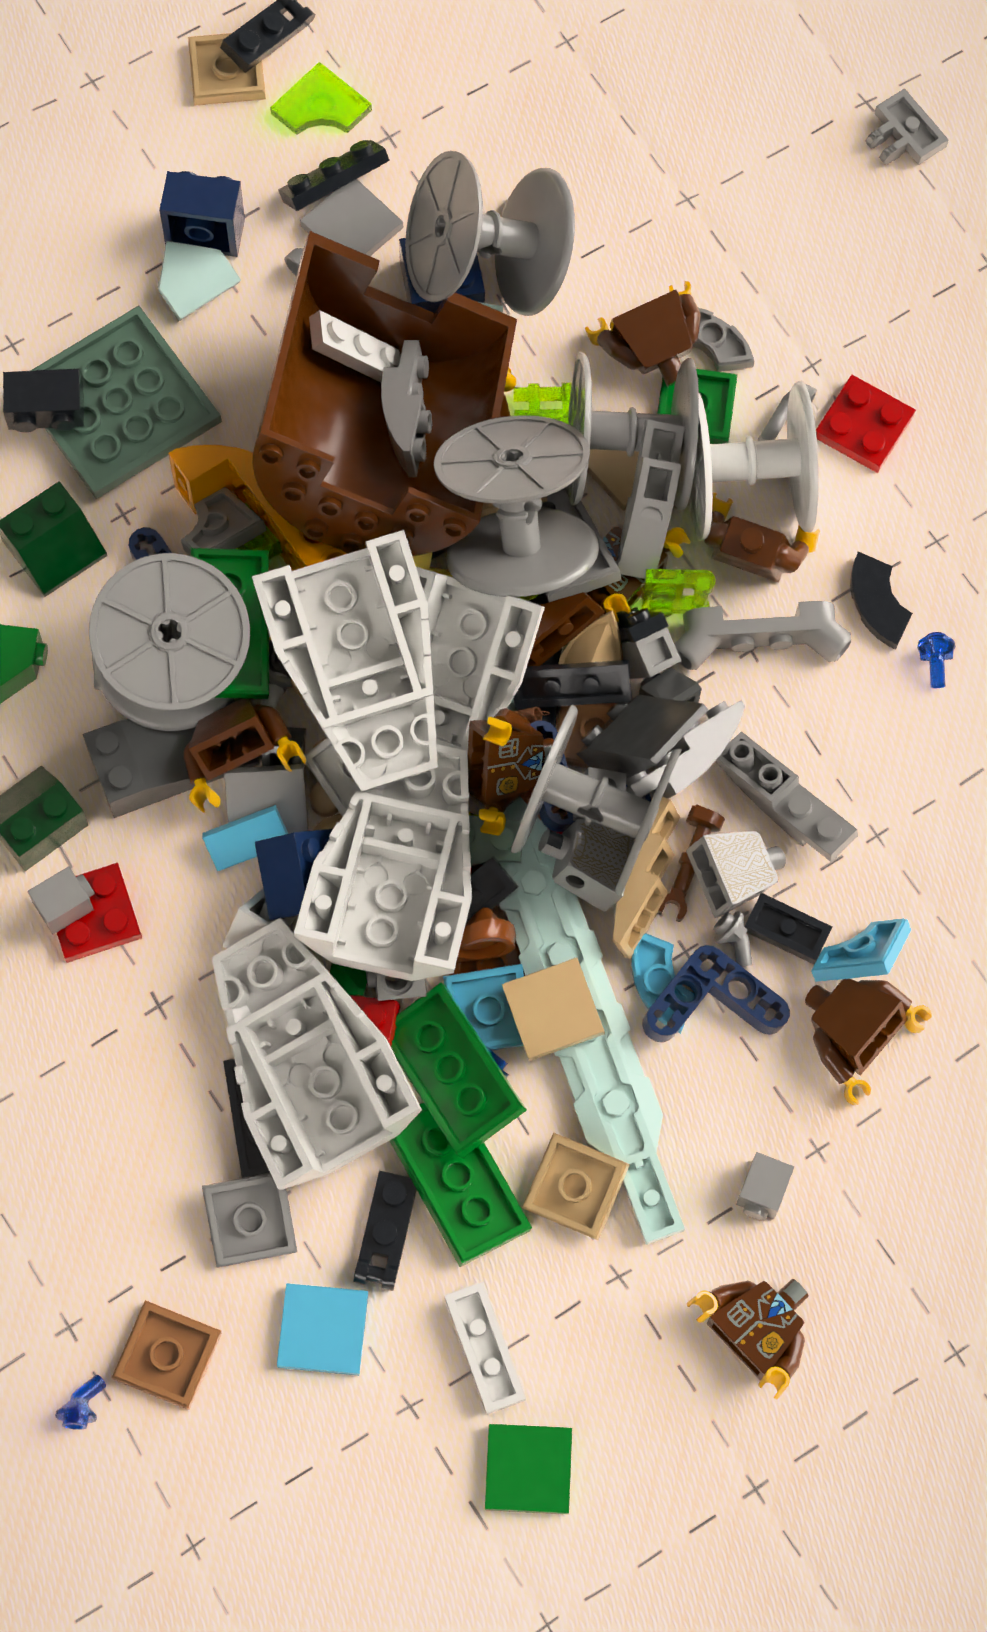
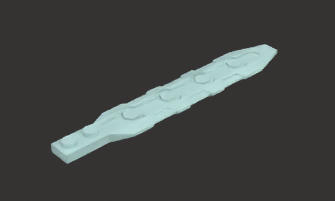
[499,797,685,1245]

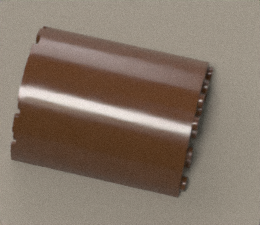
[252,231,517,556]

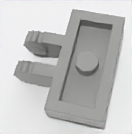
[865,88,949,165]

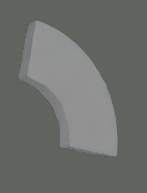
[692,307,755,372]

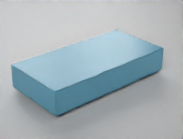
[202,805,288,871]

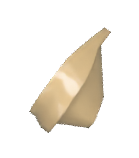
[559,610,623,664]

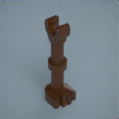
[657,804,725,922]

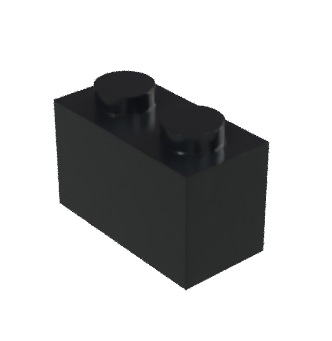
[3,369,84,433]

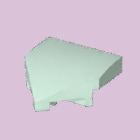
[157,241,241,321]

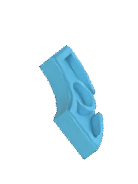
[631,933,694,1034]

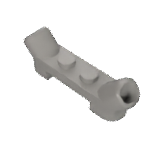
[674,601,851,670]

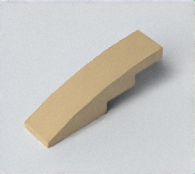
[613,797,681,959]

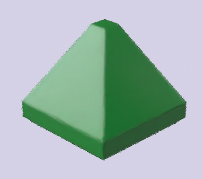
[330,963,368,997]

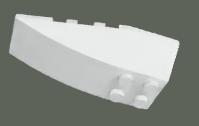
[252,530,438,792]
[416,567,545,754]
[294,744,472,981]
[211,918,422,1190]

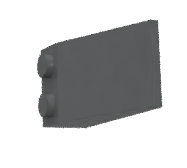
[577,695,709,779]
[82,699,260,818]

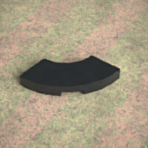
[850,551,913,650]

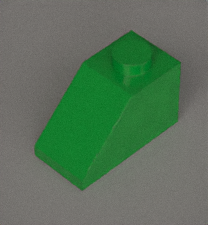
[0,624,48,704]

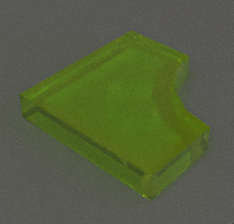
[270,61,372,135]

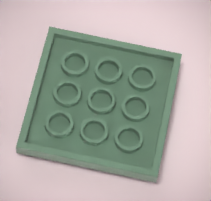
[30,305,222,499]

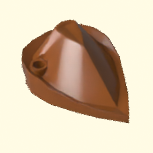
[456,908,516,962]

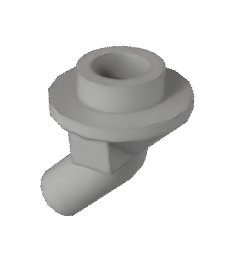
[713,911,752,967]

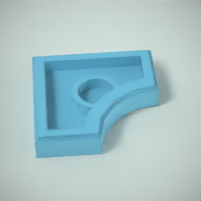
[811,918,911,982]

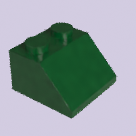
[0,481,108,597]
[0,765,89,872]

